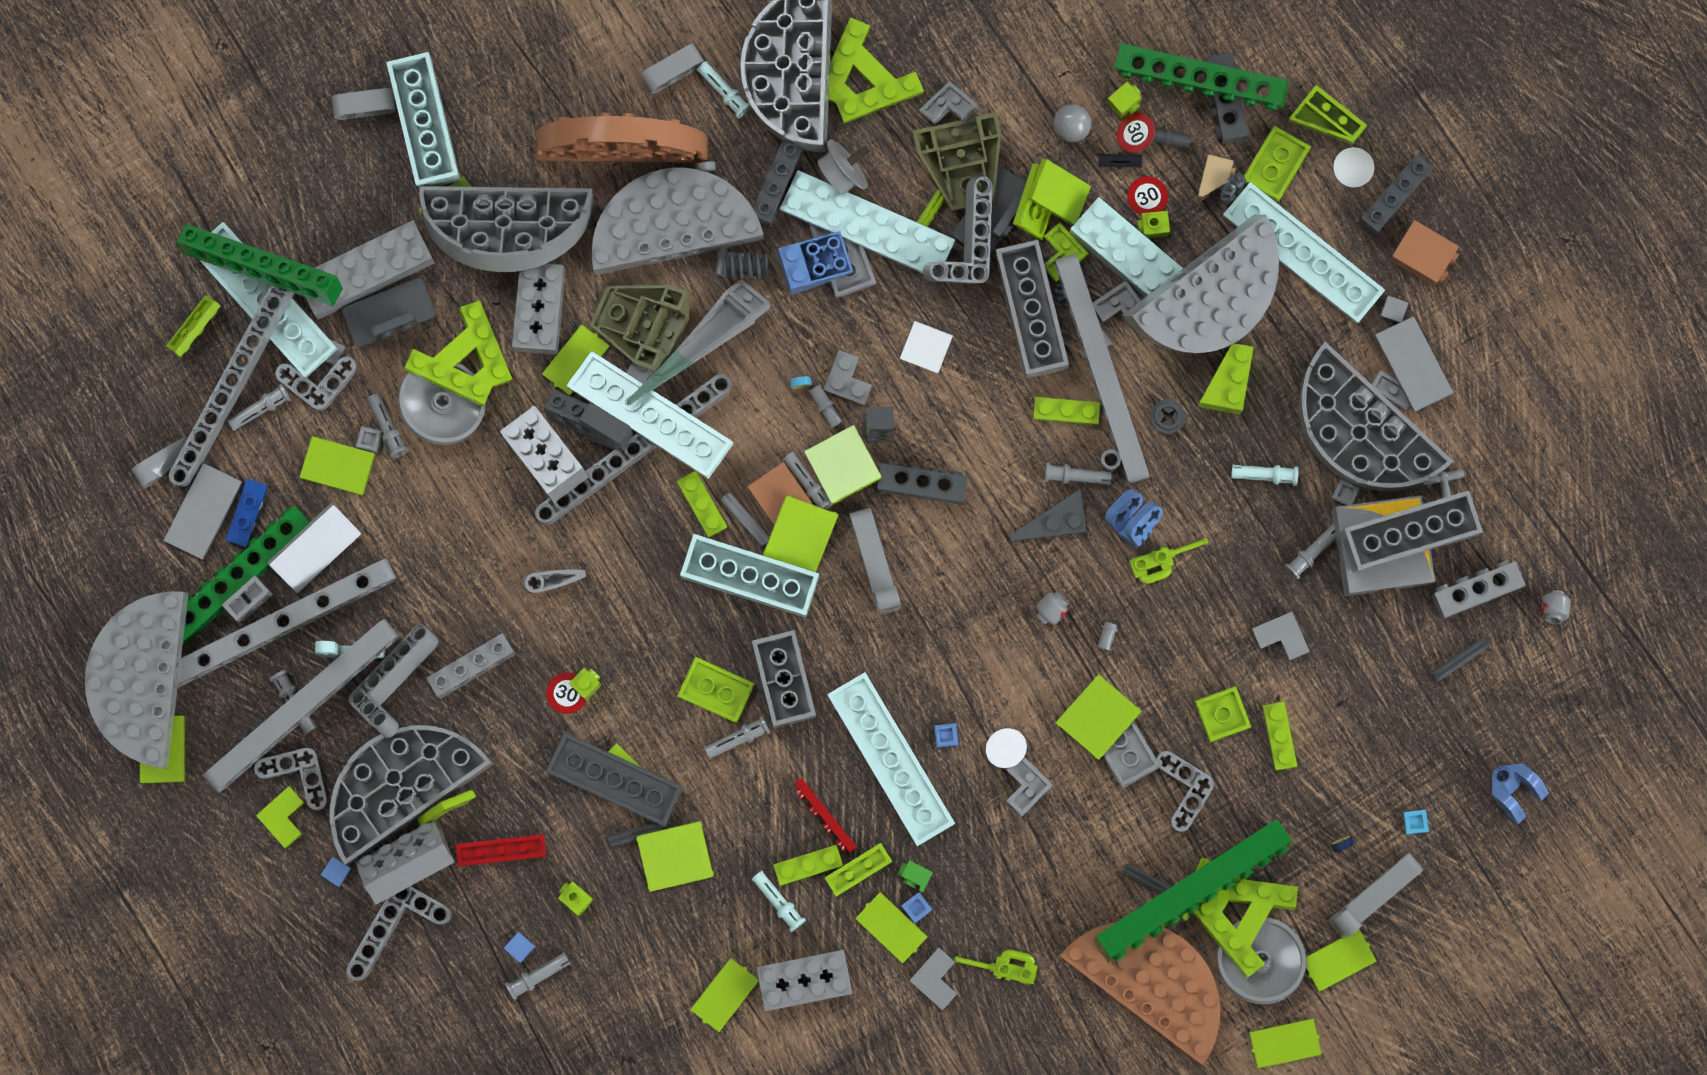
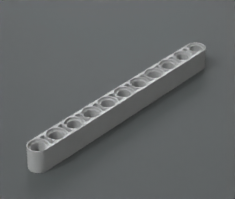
[1054,254,1149,484]
[169,285,295,487]
[535,374,731,525]
[203,619,399,793]

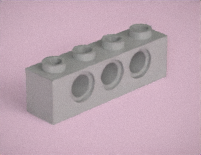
[1431,560,1526,620]
[427,633,516,699]

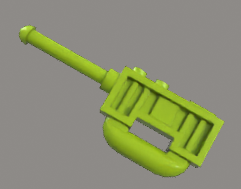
[1129,538,1208,584]
[954,950,1038,985]

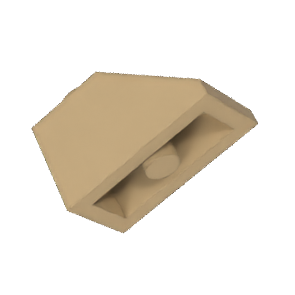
[1197,155,1236,201]

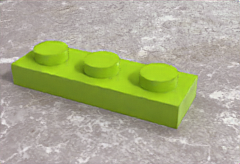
[166,295,221,357]
[1033,397,1100,425]
[677,471,728,538]
[1262,702,1297,771]
[825,843,892,897]
[774,845,843,886]

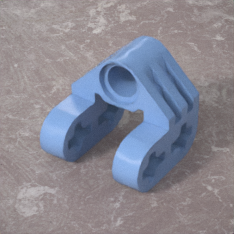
[1105,489,1163,549]
[1492,763,1549,825]

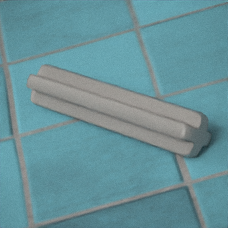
[721,493,769,546]

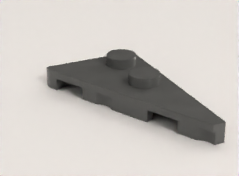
[1010,490,1086,542]

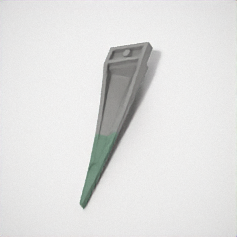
[627,279,771,405]

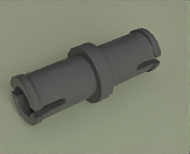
[1153,129,1192,149]

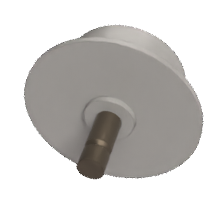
[818,139,869,194]

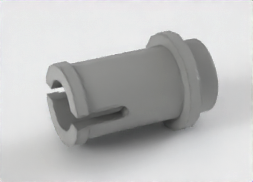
[1097,622,1118,651]

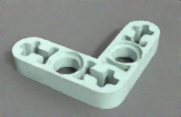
[315,641,385,659]

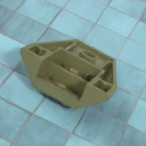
[912,112,1001,211]
[590,285,690,371]

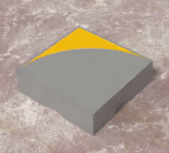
[1331,495,1436,596]

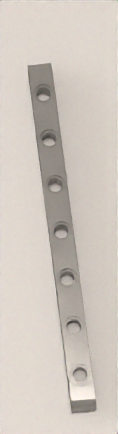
[178,559,397,688]

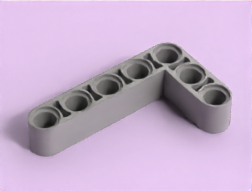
[923,176,993,284]
[849,508,901,615]
[349,625,439,738]
[1327,852,1424,939]
[347,886,452,981]

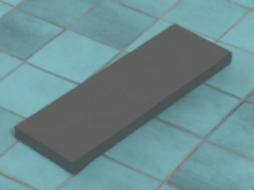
[545,732,684,827]

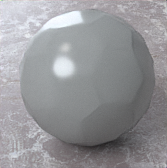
[1053,104,1092,142]

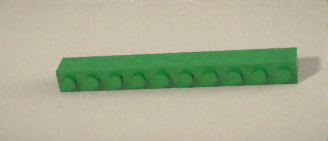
[1093,819,1292,963]

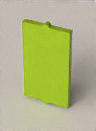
[542,324,610,396]
[855,892,927,964]
[1306,929,1376,992]
[690,958,759,1032]
[1249,1019,1322,1069]

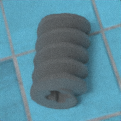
[723,252,768,281]

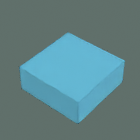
[1403,810,1429,834]

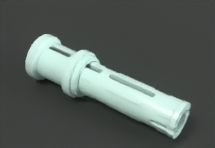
[697,61,752,119]
[1231,464,1298,486]
[752,871,806,933]

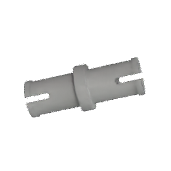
[809,384,843,429]

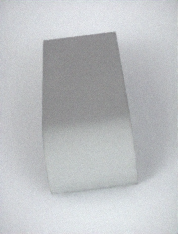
[640,44,704,94]
[332,88,396,120]

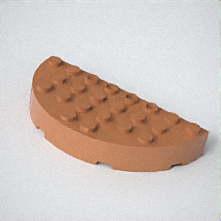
[536,113,708,164]
[1058,922,1220,1065]

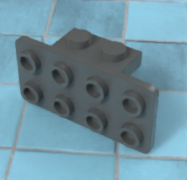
[953,166,1026,255]
[342,278,436,347]

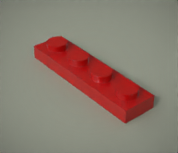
[794,778,857,853]
[456,834,547,867]

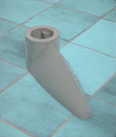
[131,437,187,489]
[521,570,586,593]

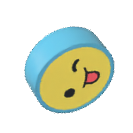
[790,376,812,389]

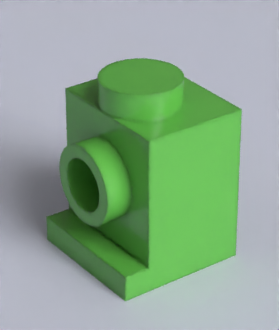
[897,860,933,893]

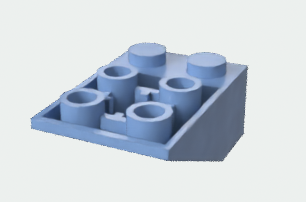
[776,231,853,295]

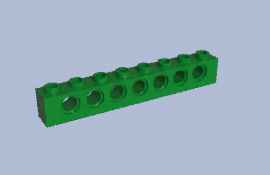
[1114,43,1290,111]
[176,224,343,306]
[183,506,310,645]

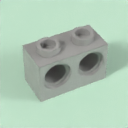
[222,576,274,624]

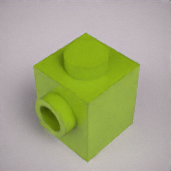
[1107,82,1142,119]
[1137,211,1170,239]
[569,668,601,701]
[558,881,594,916]

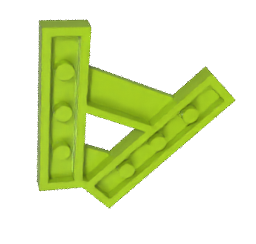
[829,17,924,124]
[403,301,512,407]
[1193,879,1298,979]

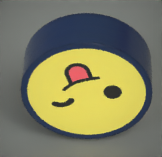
[1331,836,1354,852]

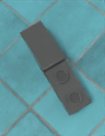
[543,390,633,452]

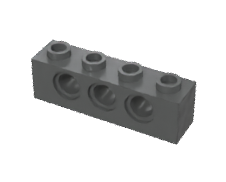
[1203,53,1249,145]
[753,139,805,228]
[1358,154,1433,237]
[862,407,894,443]
[877,461,967,505]

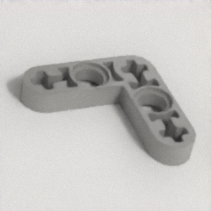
[275,357,357,411]
[254,748,328,811]
[1156,751,1214,832]

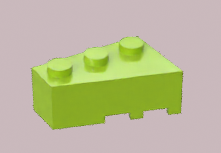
[1288,85,1367,145]
[1197,343,1254,415]

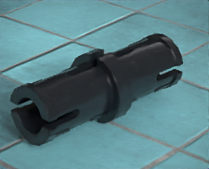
[1098,152,1142,169]

